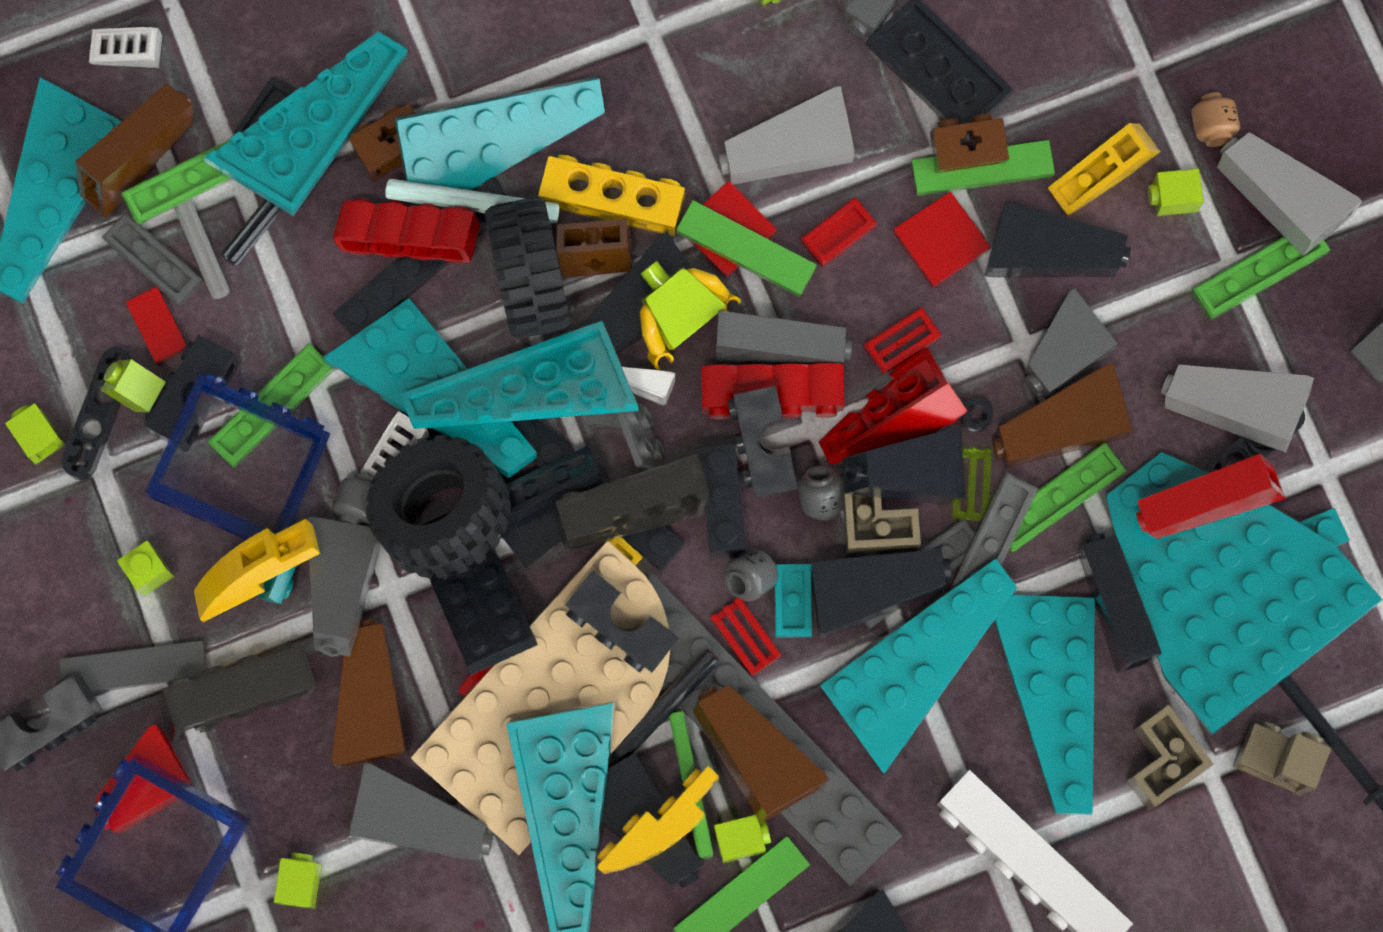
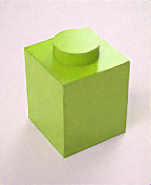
[1148,168,1204,216]
[101,359,166,412]
[5,403,66,464]
[117,541,174,597]
[714,815,771,863]
[274,853,322,909]

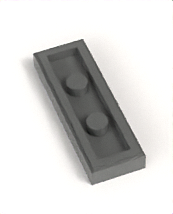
[102,212,203,307]

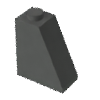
[1024,288,1118,400]

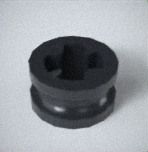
[960,398,993,433]

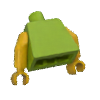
[639,261,741,370]

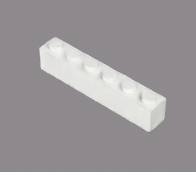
[937,770,1133,932]

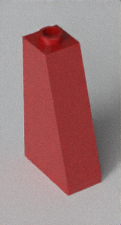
[1136,454,1286,539]

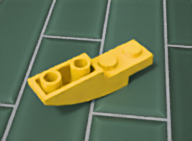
[194,519,320,622]
[597,766,719,874]

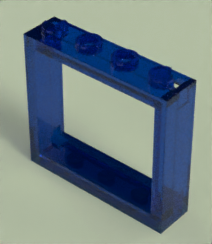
[143,373,331,540]
[55,754,250,932]

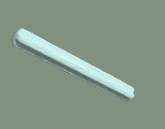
[385,179,559,223]

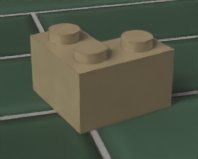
[843,478,921,556]
[1127,705,1214,811]
[1233,721,1332,796]

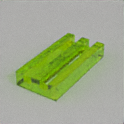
[952,447,992,521]

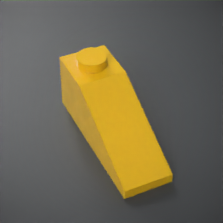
[1048,123,1161,216]

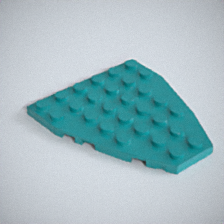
[1106,452,1383,735]

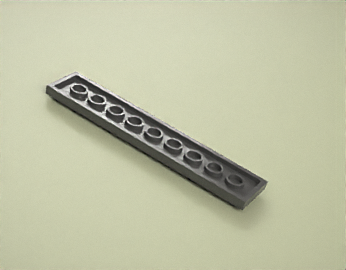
[647,573,902,887]

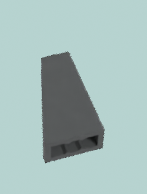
[716,311,852,365]
[308,516,380,657]
[349,763,493,863]

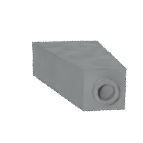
[719,86,855,185]
[1217,132,1362,256]
[1161,365,1314,452]

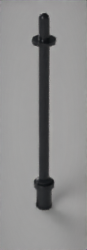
[1278,675,1383,812]

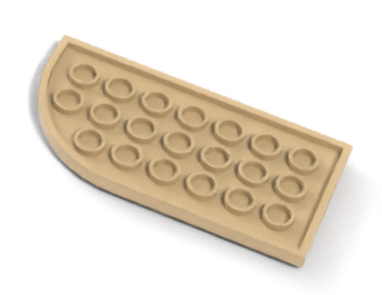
[410,540,670,855]

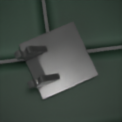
[584,403,666,472]

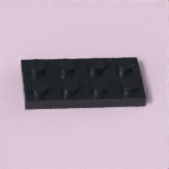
[866,0,1013,140]
[429,549,538,675]

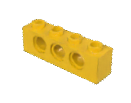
[538,155,685,237]

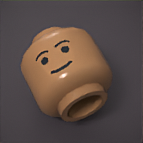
[1191,92,1240,147]

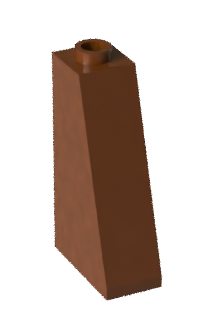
[75,84,194,218]
[992,363,1133,468]
[332,620,409,769]
[693,685,829,823]

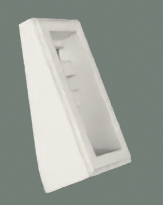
[89,27,162,68]
[622,367,676,406]
[360,411,429,478]

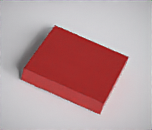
[687,181,777,279]
[893,192,991,288]

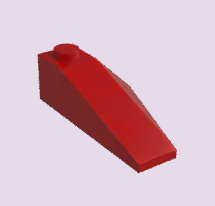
[818,347,968,465]

